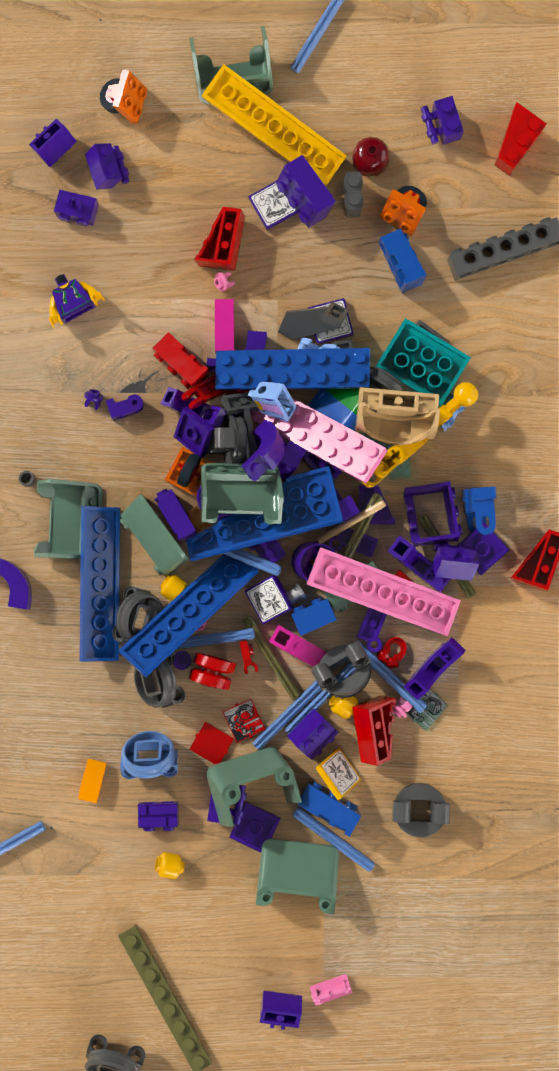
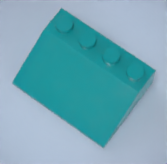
[375,318,471,408]

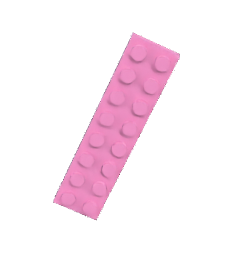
[250,398,388,484]
[307,547,461,637]

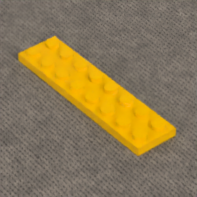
[202,64,347,186]

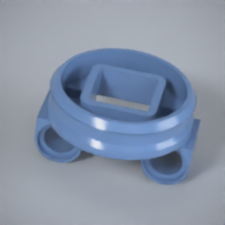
[120,731,178,779]

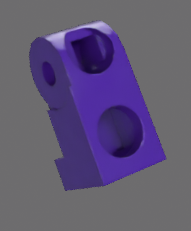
[106,394,144,421]

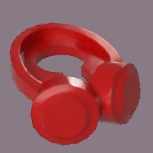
[377,637,407,668]

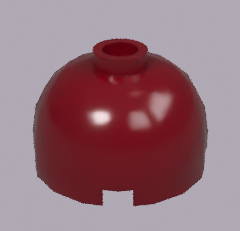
[352,137,390,177]

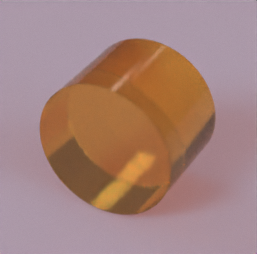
[186,505,212,533]

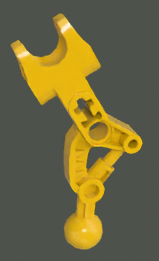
[361,382,478,488]

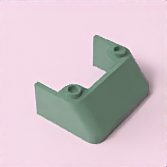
[189,26,273,104]
[207,747,302,827]

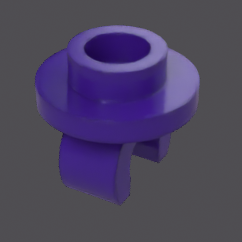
[84,389,104,410]
[173,651,192,670]

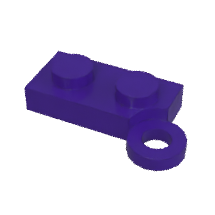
[328,528,379,558]
[356,608,387,652]

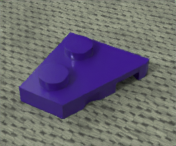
[358,485,396,525]

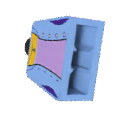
[248,382,297,422]

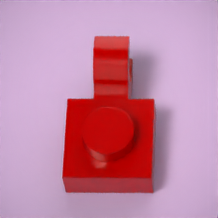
[240,640,258,674]

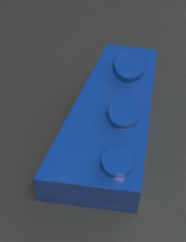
[379,228,427,293]
[297,781,361,837]

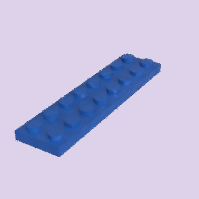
[215,348,371,390]
[79,506,120,662]
[118,554,259,678]

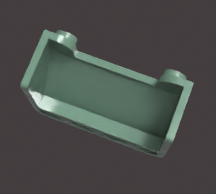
[201,463,284,524]
[34,479,102,559]
[120,494,190,577]
[256,838,339,914]

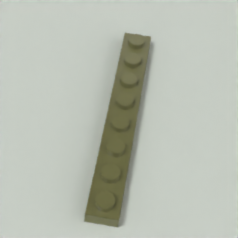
[118,924,212,1071]

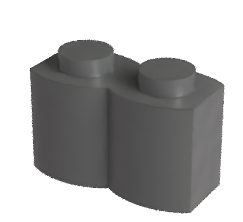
[343,172,363,217]

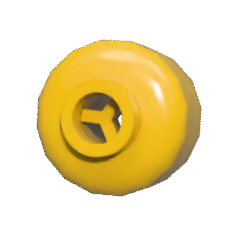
[159,575,188,602]
[329,696,358,719]
[155,852,185,879]

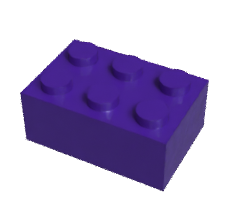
[276,155,336,228]

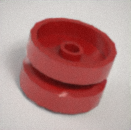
[188,652,236,690]

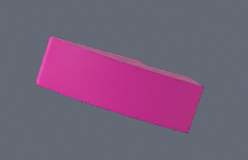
[215,299,235,354]

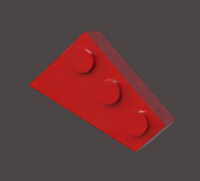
[495,102,547,176]
[194,207,246,271]
[152,332,210,390]
[511,529,559,592]
[352,695,396,766]

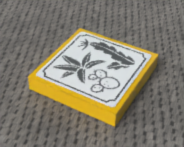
[316,748,361,800]

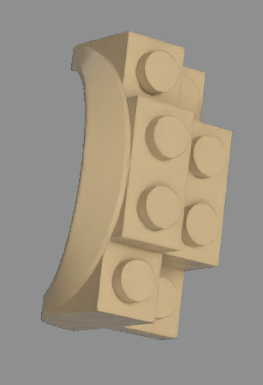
[355,387,440,445]

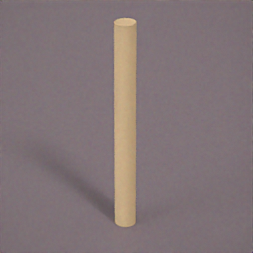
[317,499,386,543]

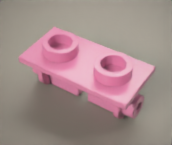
[309,974,353,1006]

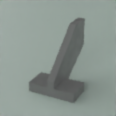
[278,302,349,339]
[221,392,260,462]

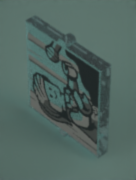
[405,690,448,731]

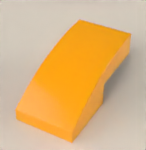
[78,759,107,804]

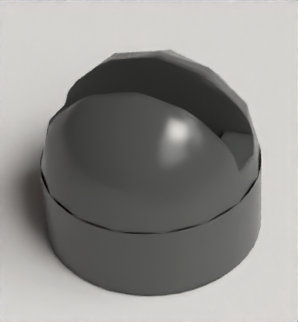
[19,471,36,487]

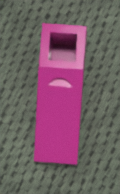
[269,625,327,667]

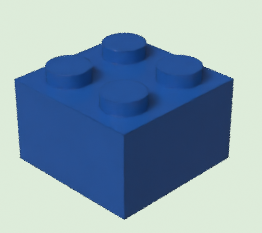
[291,597,336,636]

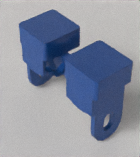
[462,486,496,535]

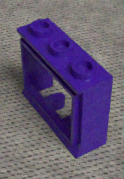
[403,481,462,547]
[154,488,198,543]

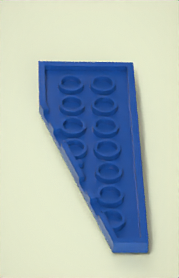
[186,466,343,561]

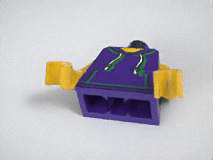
[49,274,105,328]

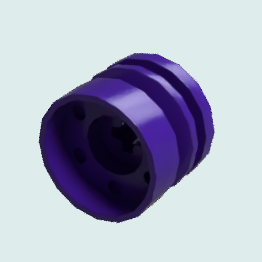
[291,542,336,581]

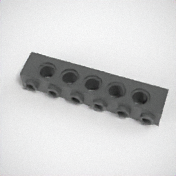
[447,217,559,281]

